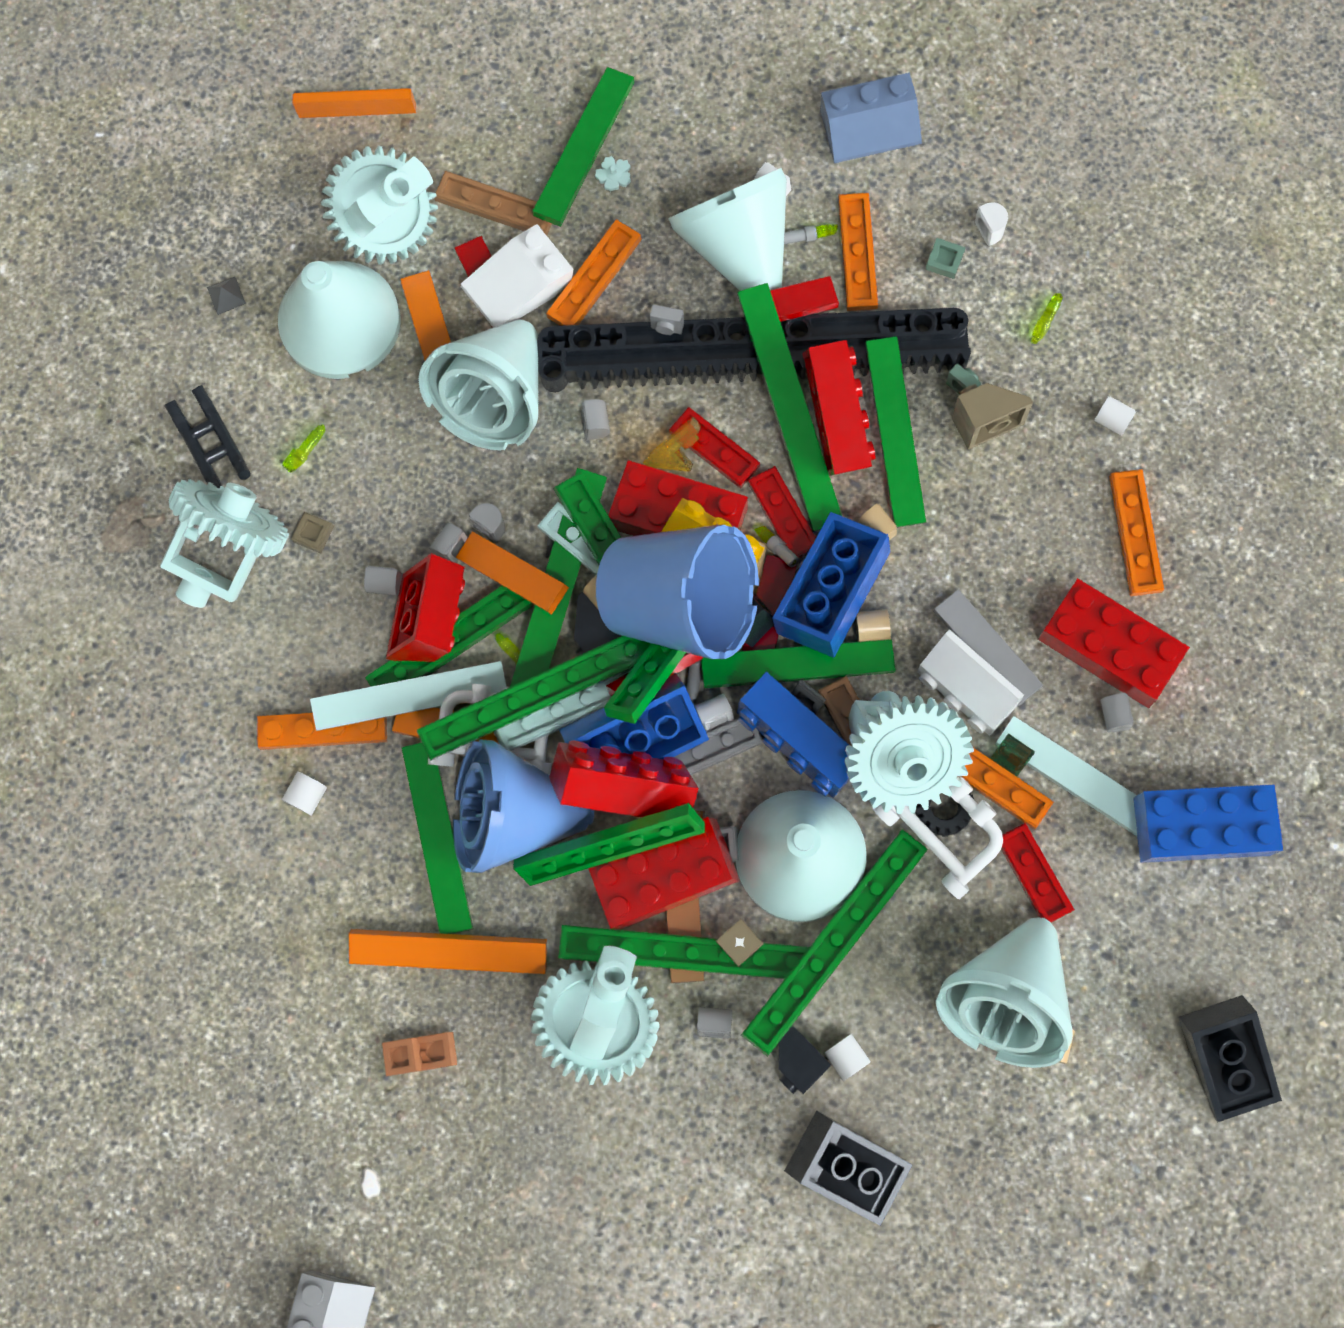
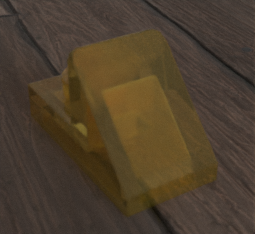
[643,417,701,472]

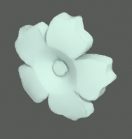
[595,156,631,192]

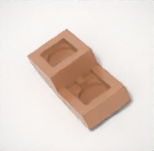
[382,1032,457,1076]

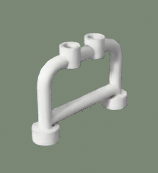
[428,684,552,775]
[873,776,1003,900]

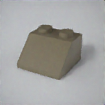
[952,383,1033,450]

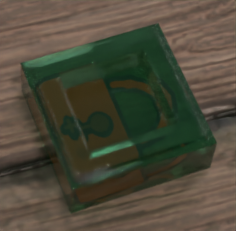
[990,733,1035,776]

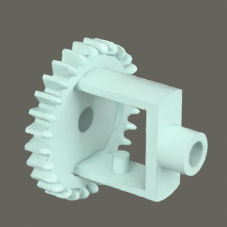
[321,146,438,265]
[160,479,289,608]
[845,691,974,814]
[531,946,659,1085]

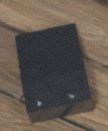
[1178,995,1282,1122]
[784,1110,912,1226]

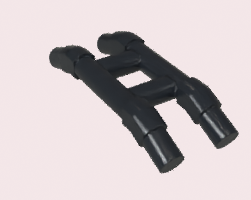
[164,385,251,488]

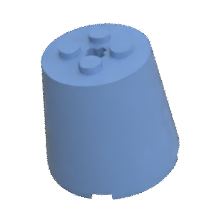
[596,525,759,659]

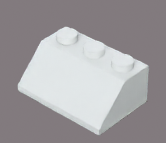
[917,629,1024,736]

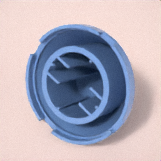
[453,739,594,873]

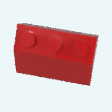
[386,553,465,662]

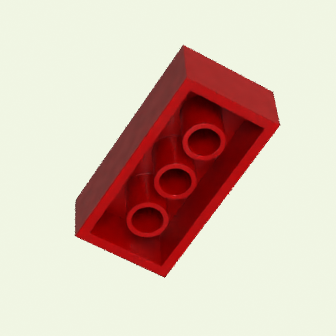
[803,340,876,476]
[608,460,748,536]
[1038,578,1190,709]
[549,740,699,818]
[588,817,740,930]

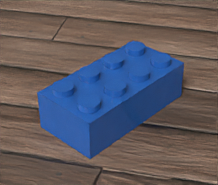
[772,512,891,658]
[737,672,849,798]
[559,673,709,759]
[1133,784,1284,863]

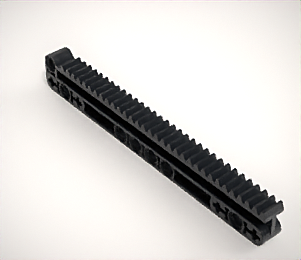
[537,307,971,393]

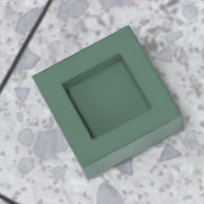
[925,238,966,279]
[946,364,981,395]

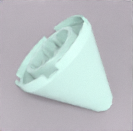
[668,168,787,291]
[278,261,401,379]
[419,319,538,450]
[736,790,866,922]
[936,917,1073,1068]

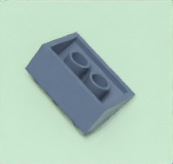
[820,72,922,163]

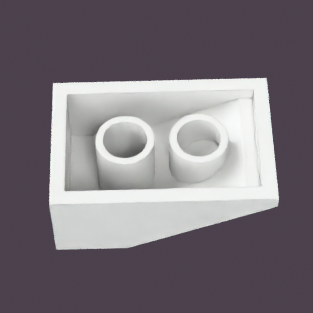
[461,224,574,328]

